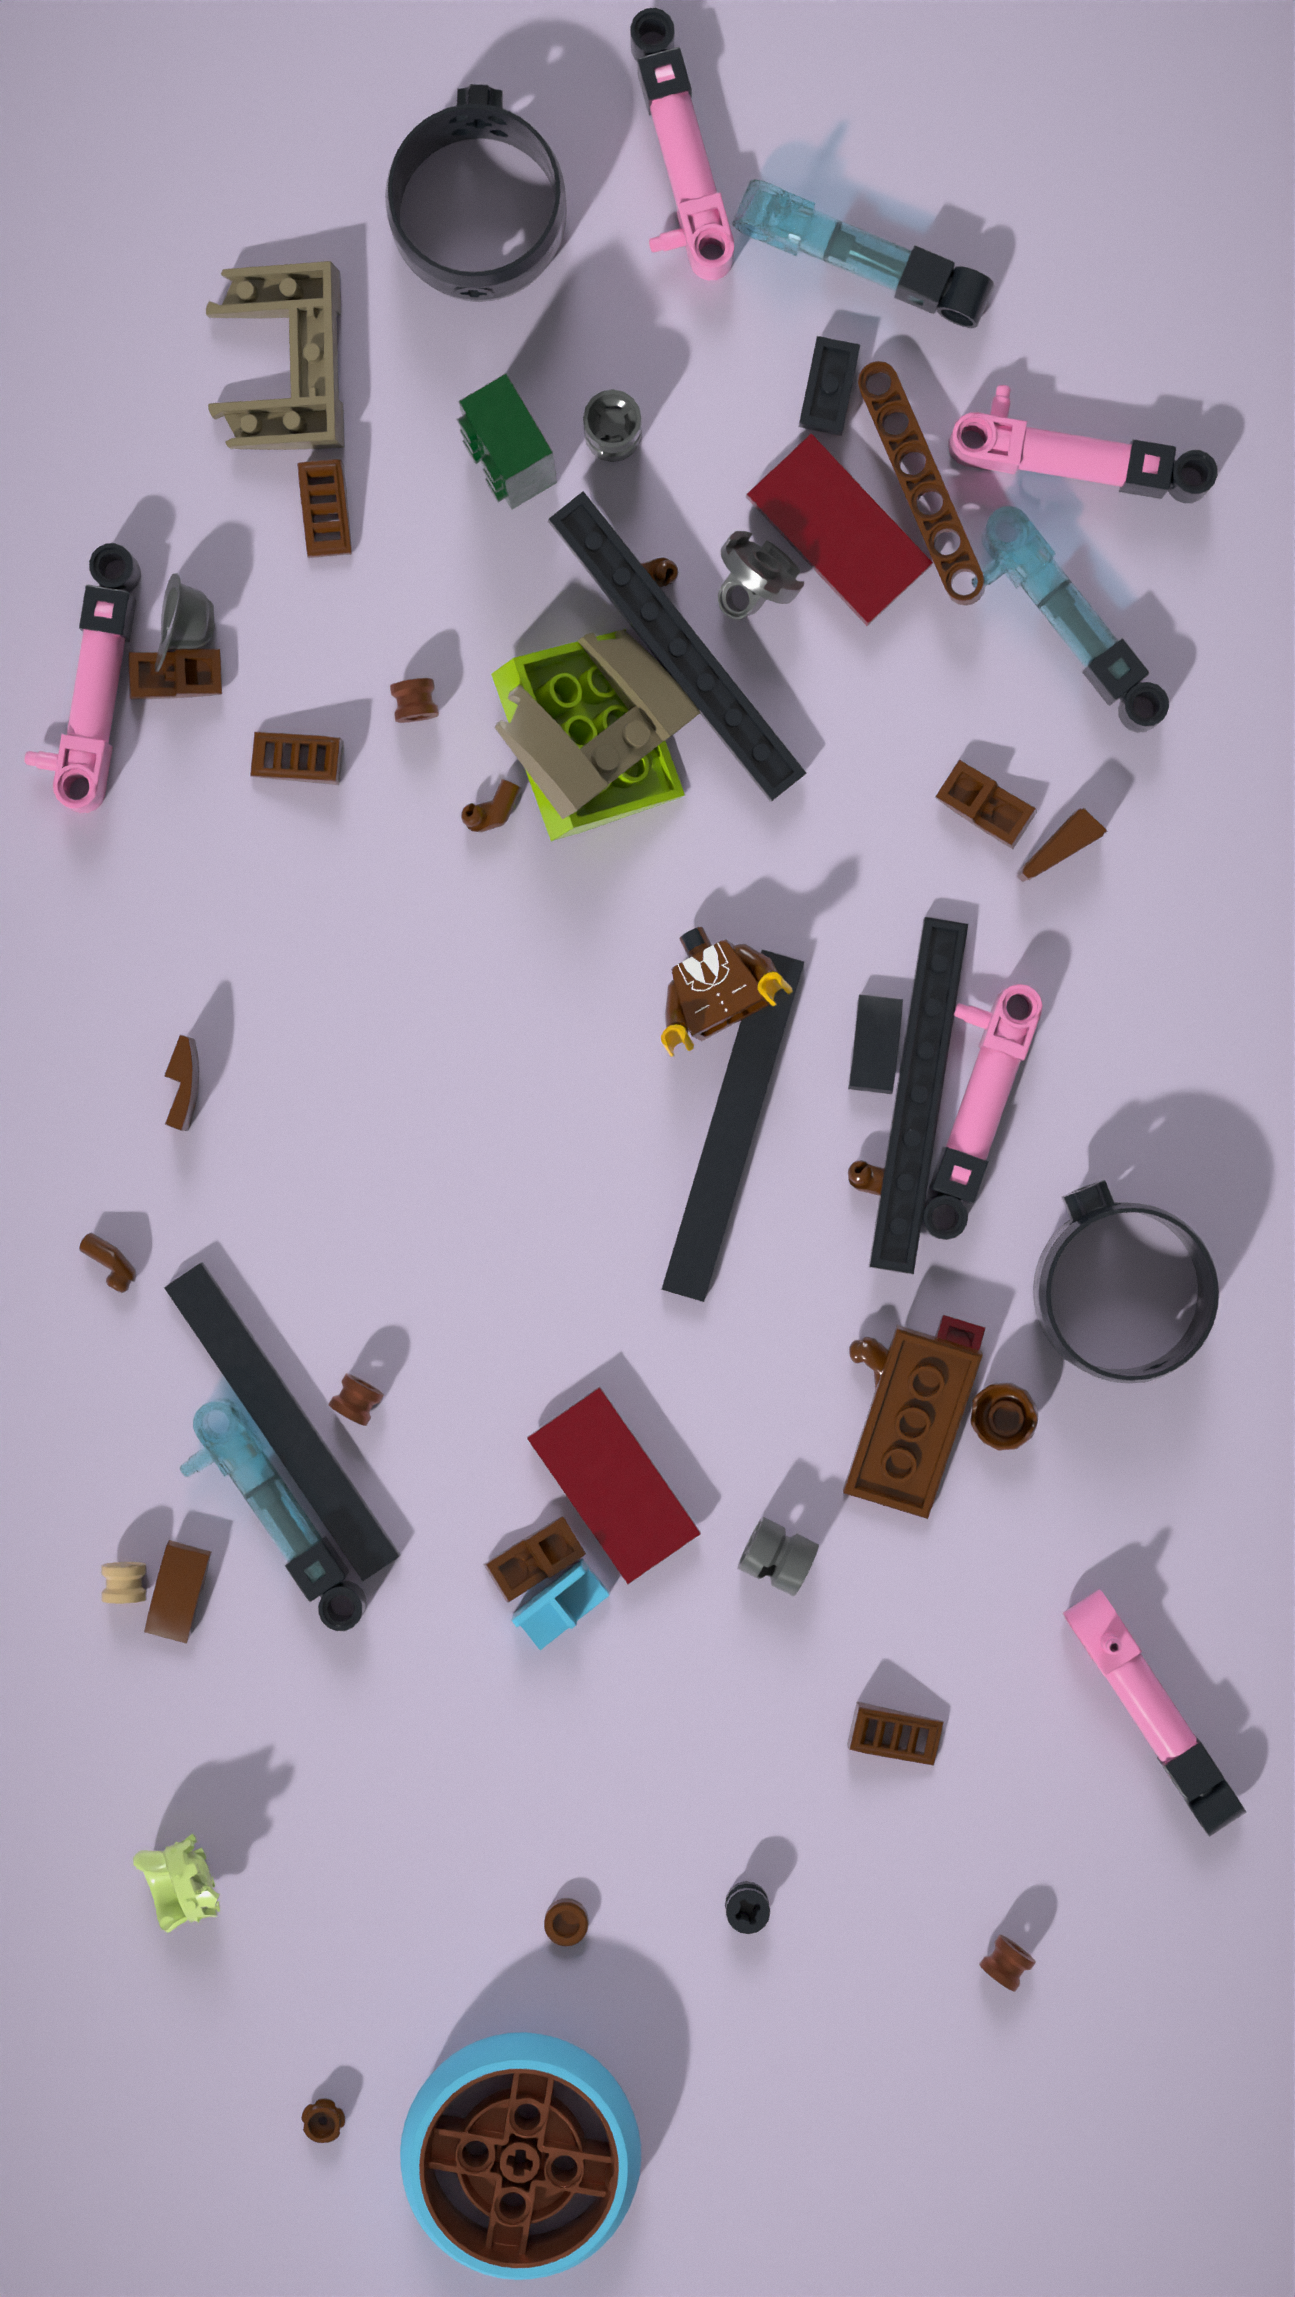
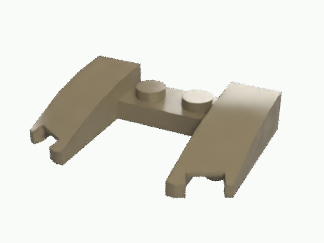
[206,261,345,450]
[495,630,701,819]

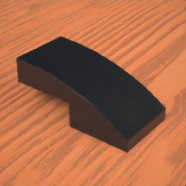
[848,994,903,1094]

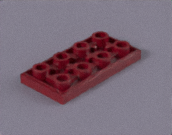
[746,433,933,626]
[527,1387,701,1584]

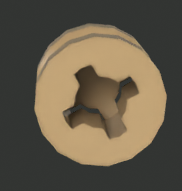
[101,1562,147,1604]

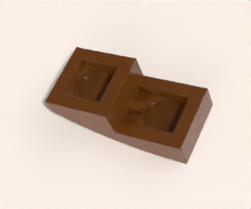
[128,649,222,699]
[935,760,1037,849]
[164,1035,199,1131]
[483,1516,586,1602]
[144,1540,212,1644]

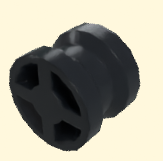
[725,1881,770,1934]

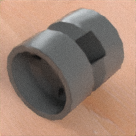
[583,389,642,462]
[737,1517,819,1596]

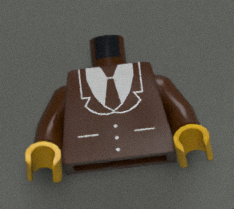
[661,927,793,1057]

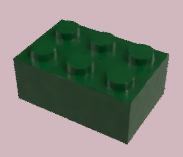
[457,373,557,510]

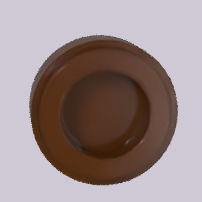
[544,1898,589,1946]

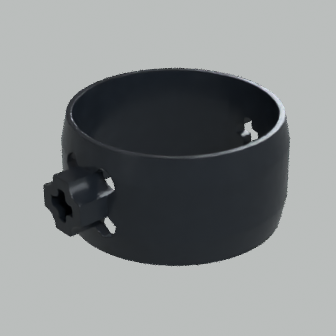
[385,84,567,302]
[1033,1180,1219,1383]

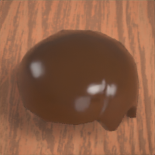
[970,1383,1038,1451]

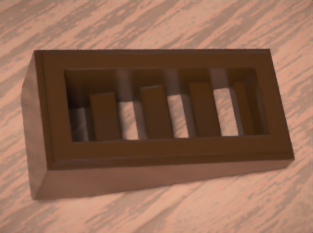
[297,459,352,558]
[250,732,343,785]
[1016,808,1108,882]
[847,1701,944,1766]

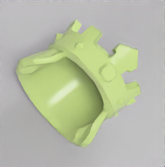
[133,1834,220,1933]

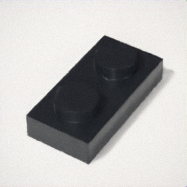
[798,336,860,436]

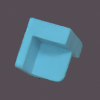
[511,1558,610,1650]

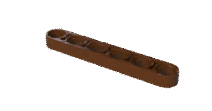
[858,361,986,606]

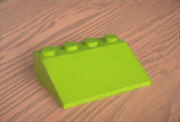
[491,629,685,841]

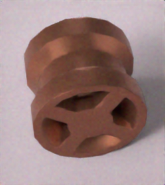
[390,678,439,723]
[328,1373,384,1426]
[979,1935,1036,1992]

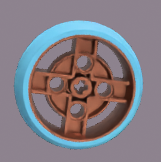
[400,2032,641,2280]

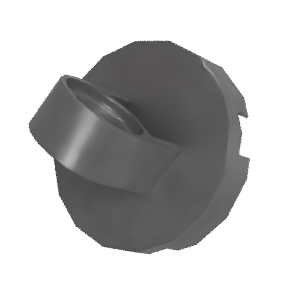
[718,531,804,619]

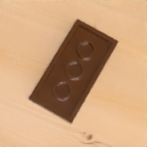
[843,1325,983,1519]

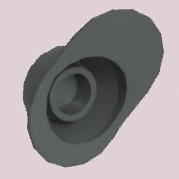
[155,573,215,672]

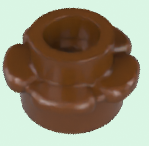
[301,2098,345,2143]

